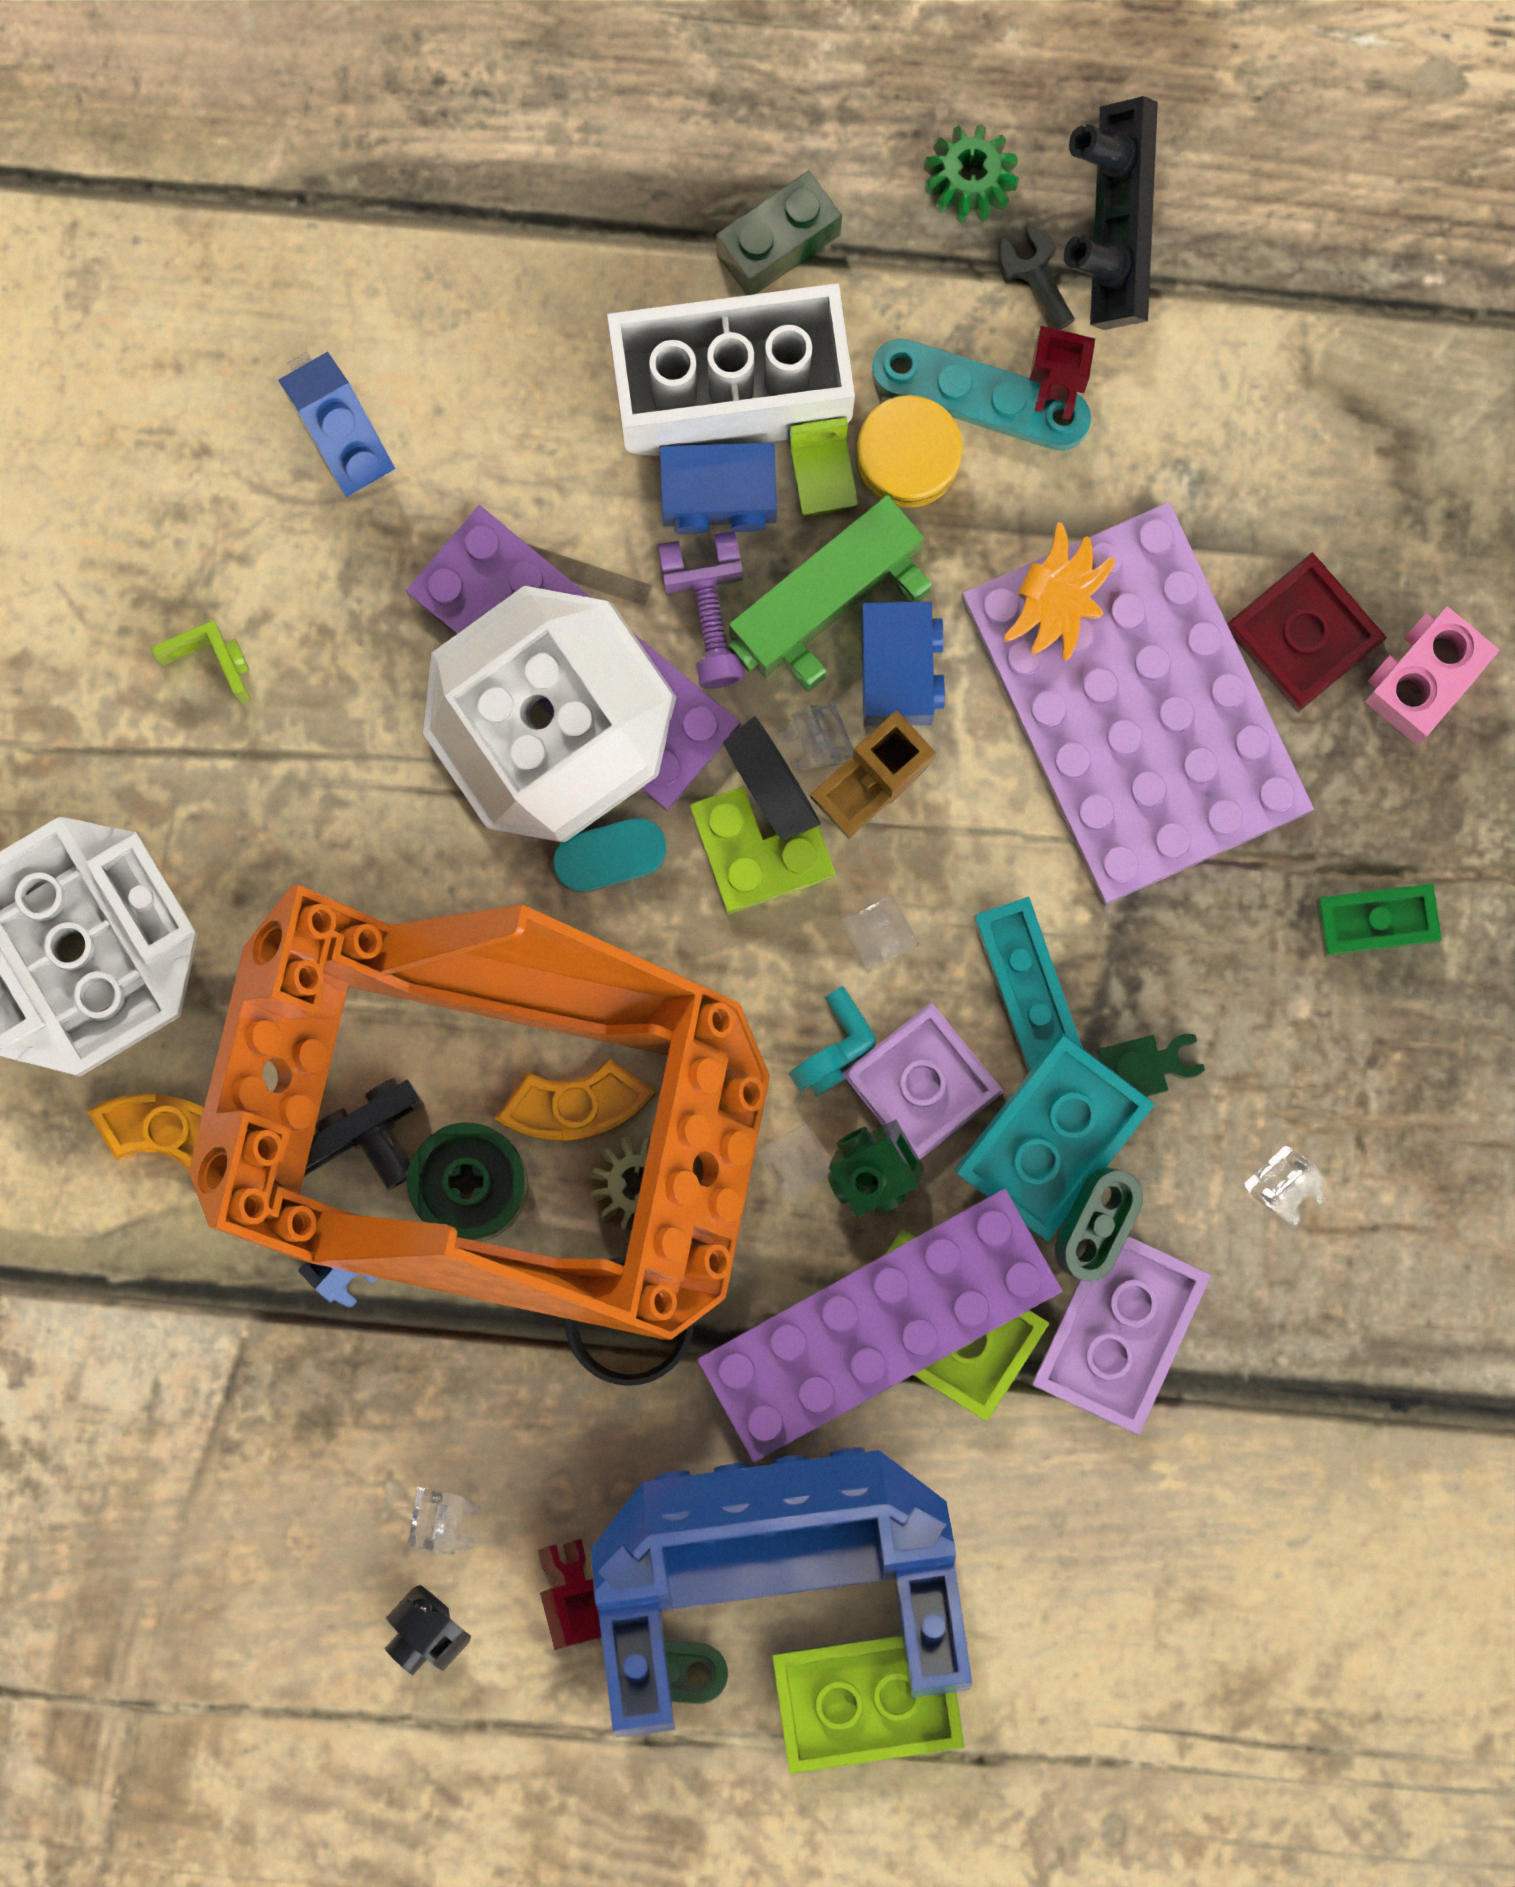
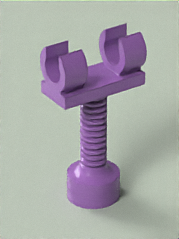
[658,531,745,689]

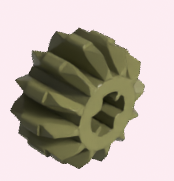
[589,1136,651,1234]

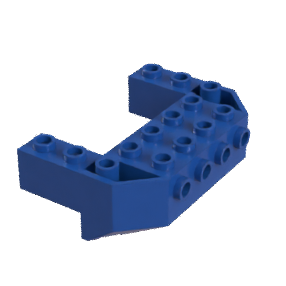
[591,1447,972,1738]

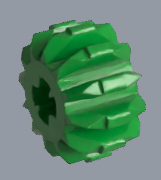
[923,124,1019,223]

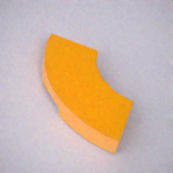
[494,1059,656,1141]
[86,1093,204,1171]

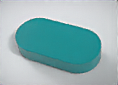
[553,818,667,893]

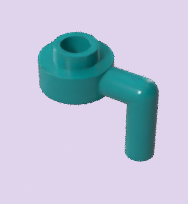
[788,986,876,1097]

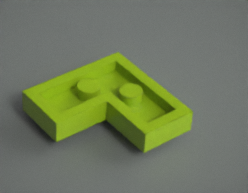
[690,786,836,915]

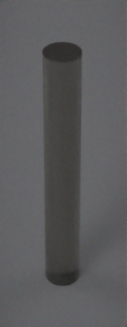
[526,543,653,607]

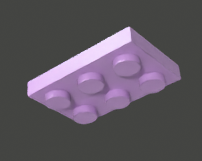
[1031,1236,1212,1435]

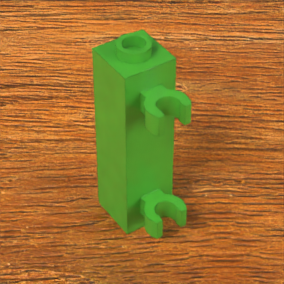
[727,495,932,692]

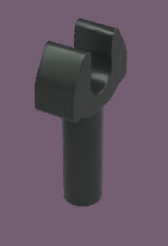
[999,225,1075,330]

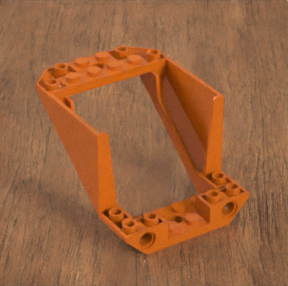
[189,885,770,1340]

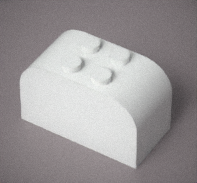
[607,283,855,456]

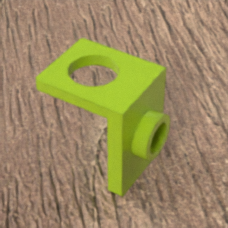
[789,417,858,517]
[150,620,251,704]

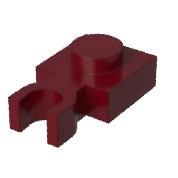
[1029,326,1096,419]
[538,1539,602,1650]

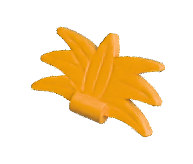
[1003,522,1115,661]

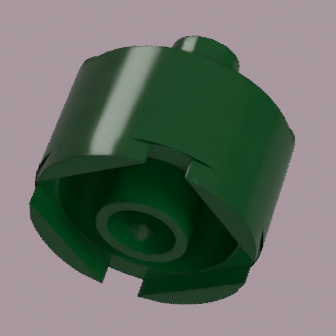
[407,1122,528,1242]

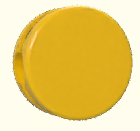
[856,395,963,508]

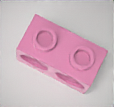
[1365,606,1500,746]

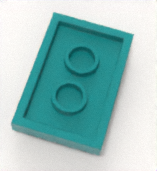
[954,1032,1155,1242]

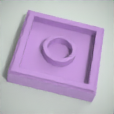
[843,1002,1004,1160]

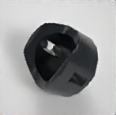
[384,1585,471,1675]

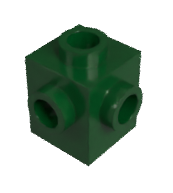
[828,1119,925,1217]

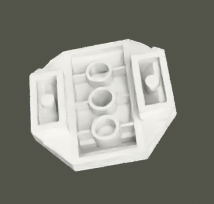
[423,586,677,842]
[0,816,198,1077]

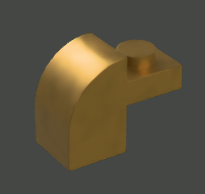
[810,710,936,839]

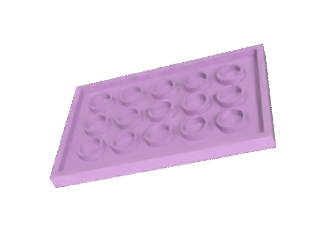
[962,502,1314,905]

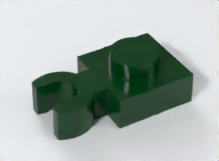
[1096,1034,1205,1097]

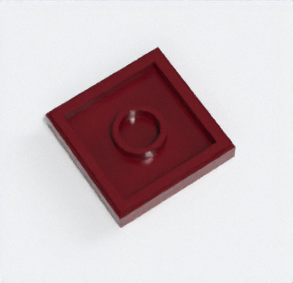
[1227,552,1387,713]

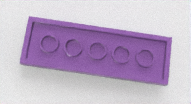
[405,505,741,812]
[697,1188,1063,1463]

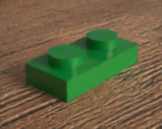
[1316,883,1442,957]

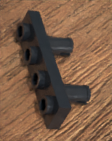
[1063,96,1158,330]
[304,1078,424,1190]

